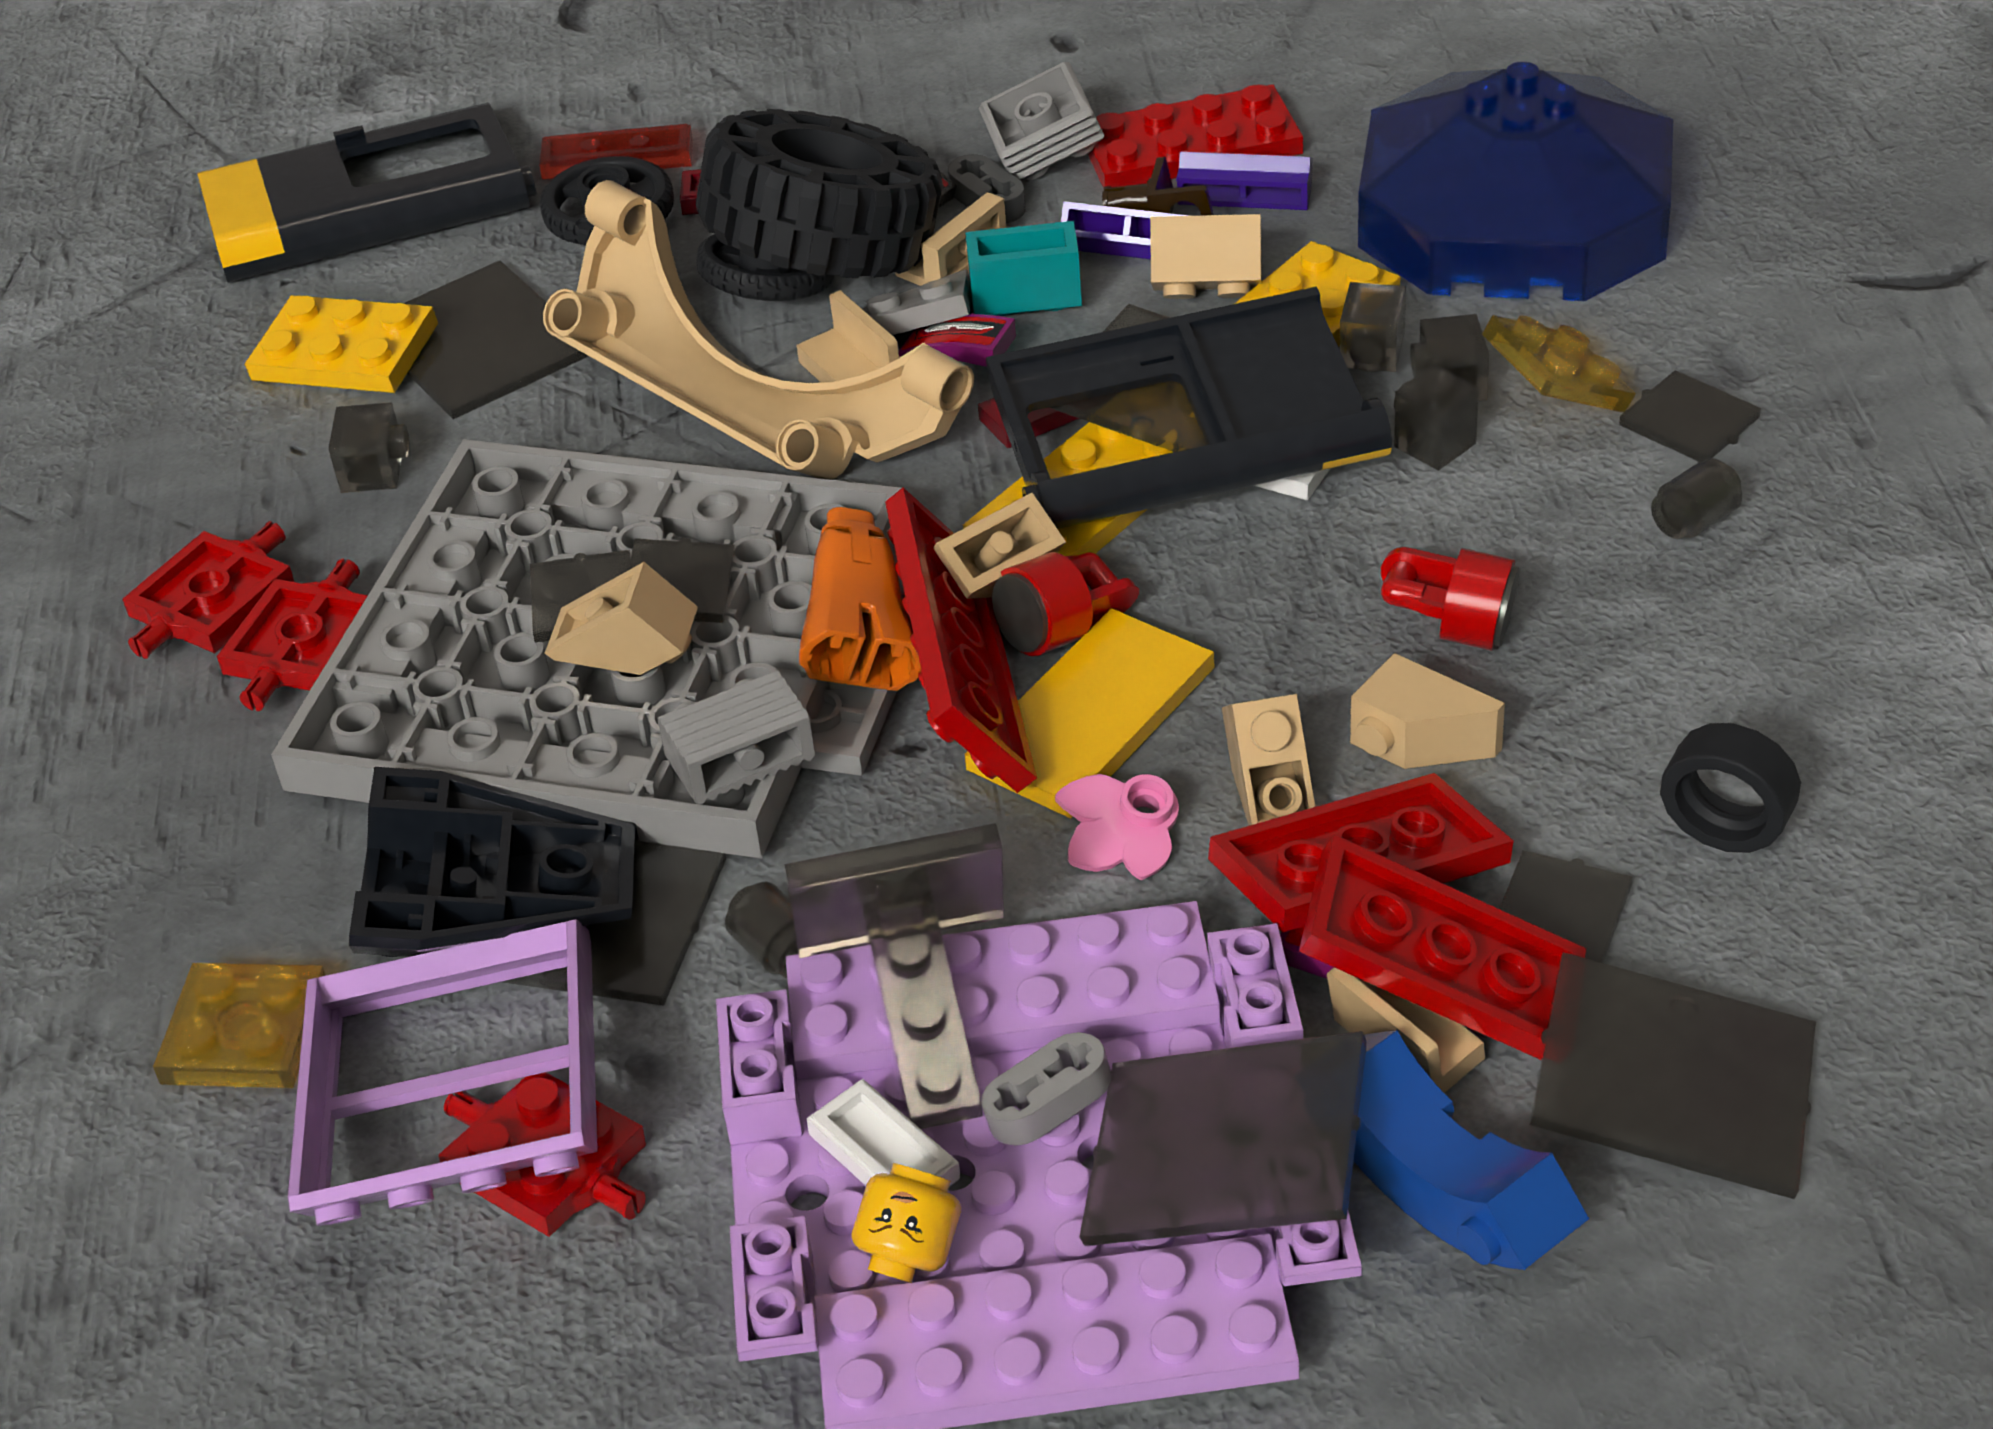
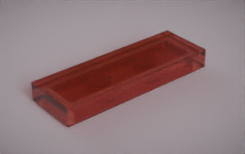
[539,124,693,180]

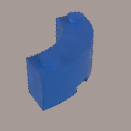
[1296,1030,1589,1270]

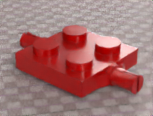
[122,521,295,659]
[217,558,368,711]
[438,1072,646,1237]

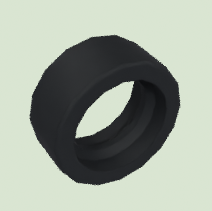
[1660,723,1801,853]

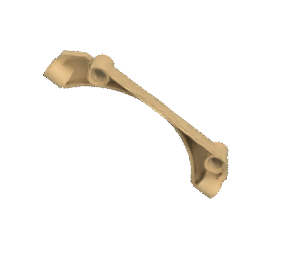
[543,180,974,480]

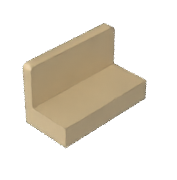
[895,192,1007,286]
[797,290,899,382]
[1327,968,1485,1093]

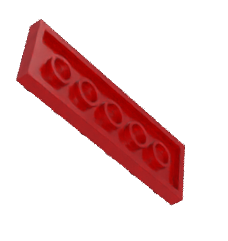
[885,487,1037,793]

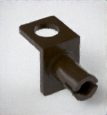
[1102,157,1214,216]

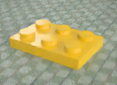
[245,295,438,393]

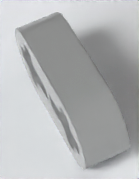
[982,1032,1111,1146]

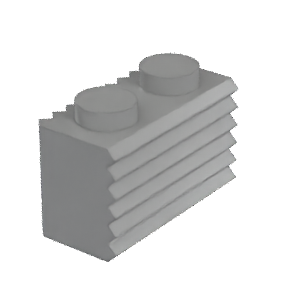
[657,670,815,805]

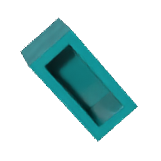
[965,221,1082,316]

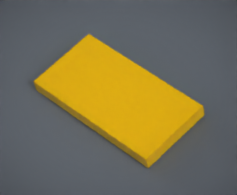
[965,608,1215,819]

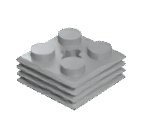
[979,62,1104,181]

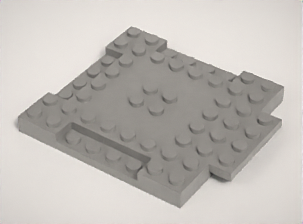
[271,439,910,859]

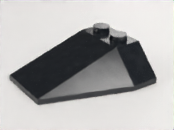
[349,766,635,957]

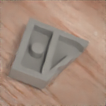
[861,269,972,335]

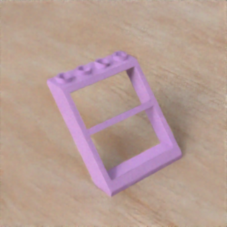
[288,919,598,1226]

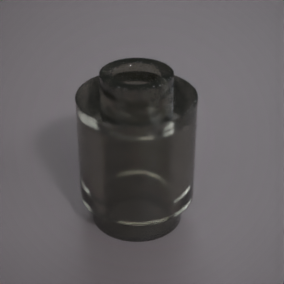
[1651,458,1742,539]
[725,882,823,978]

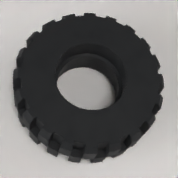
[696,109,943,278]

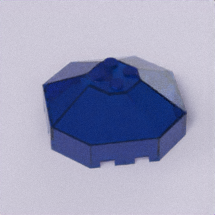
[1358,62,1674,301]

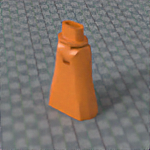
[799,507,921,691]

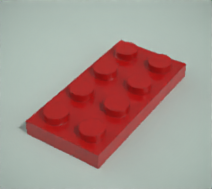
[1087,84,1303,188]
[1208,773,1514,933]
[1299,834,1586,1068]

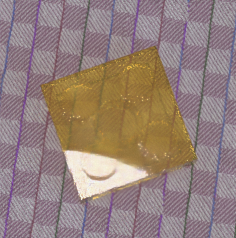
[1482,315,1636,413]
[153,963,326,1088]

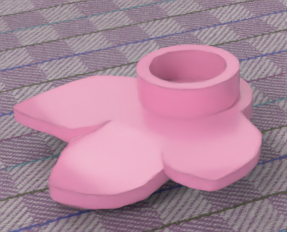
[1055,774,1179,880]

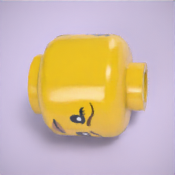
[851,1163,961,1283]

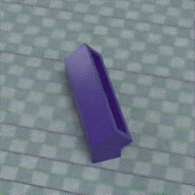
[1177,152,1313,210]
[1061,201,1188,259]

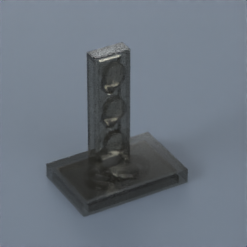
[784,823,1004,1129]

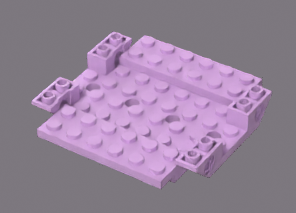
[716,901,1362,1429]

